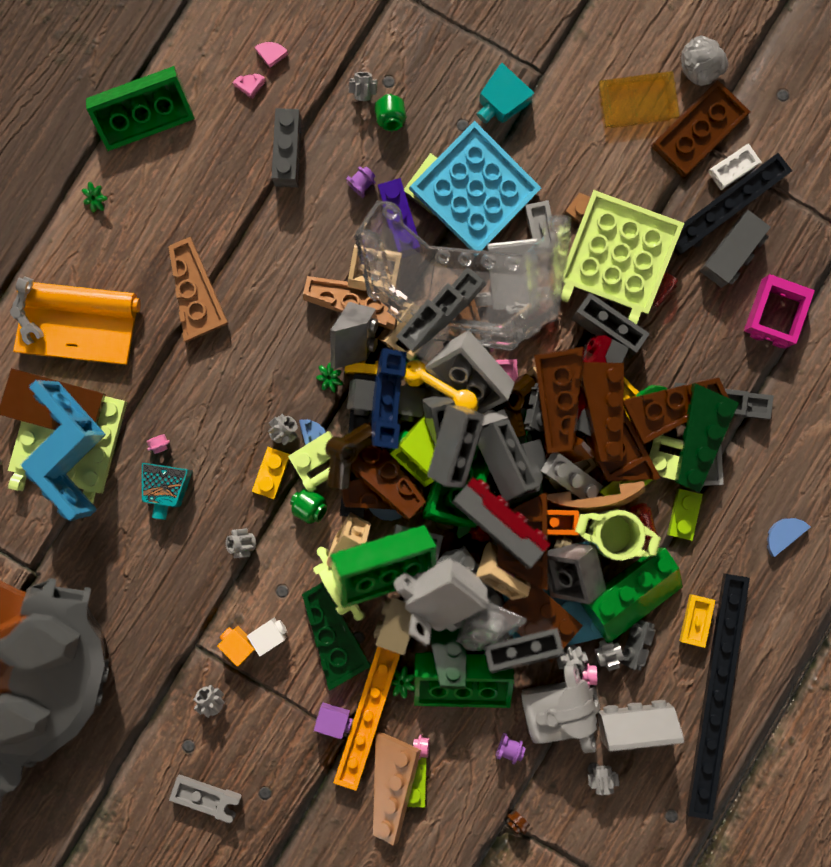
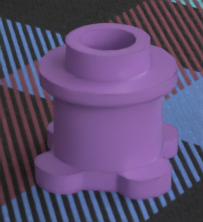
[346,166,376,198]
[495,733,525,764]

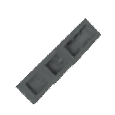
[396,267,487,353]
[674,383,774,420]

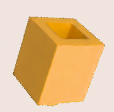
[217,626,255,667]

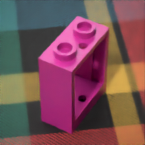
[744,274,815,349]

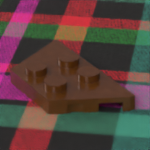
[583,408,661,481]
[497,494,548,590]

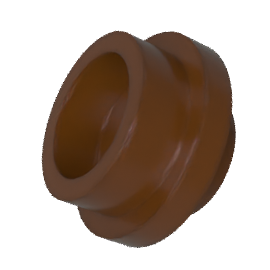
[507,811,530,835]

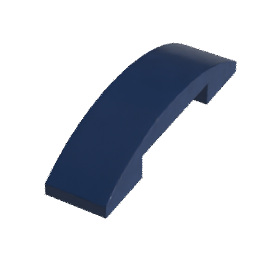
[372,348,407,449]

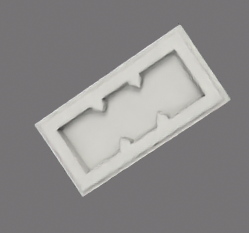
[708,143,762,190]

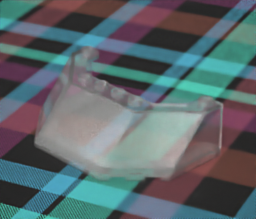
[354,201,571,351]

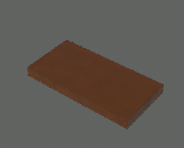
[651,80,751,179]
[0,368,106,430]

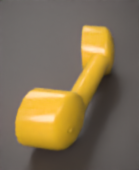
[404,360,478,411]

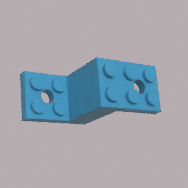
[20,380,106,521]

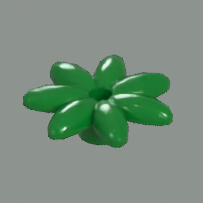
[82,182,107,213]
[316,362,343,393]
[391,666,415,699]

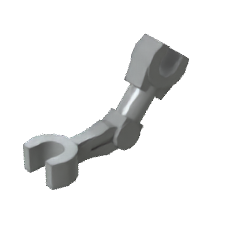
[10,276,44,345]

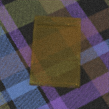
[598,71,680,128]

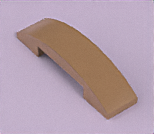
[547,481,645,513]

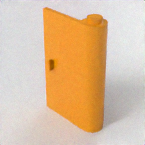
[13,282,141,365]

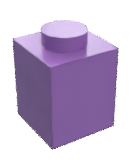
[314,702,353,739]

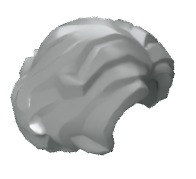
[681,36,728,86]

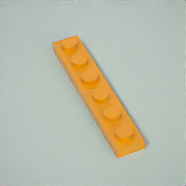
[333,646,400,791]

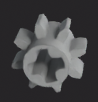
[349,72,377,101]
[268,414,298,445]
[226,528,256,558]
[594,640,624,671]
[556,645,589,674]
[193,685,225,718]
[588,766,619,795]

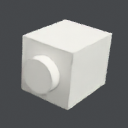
[247,617,287,656]

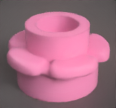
[147,434,170,454]
[582,663,597,688]
[413,735,429,760]

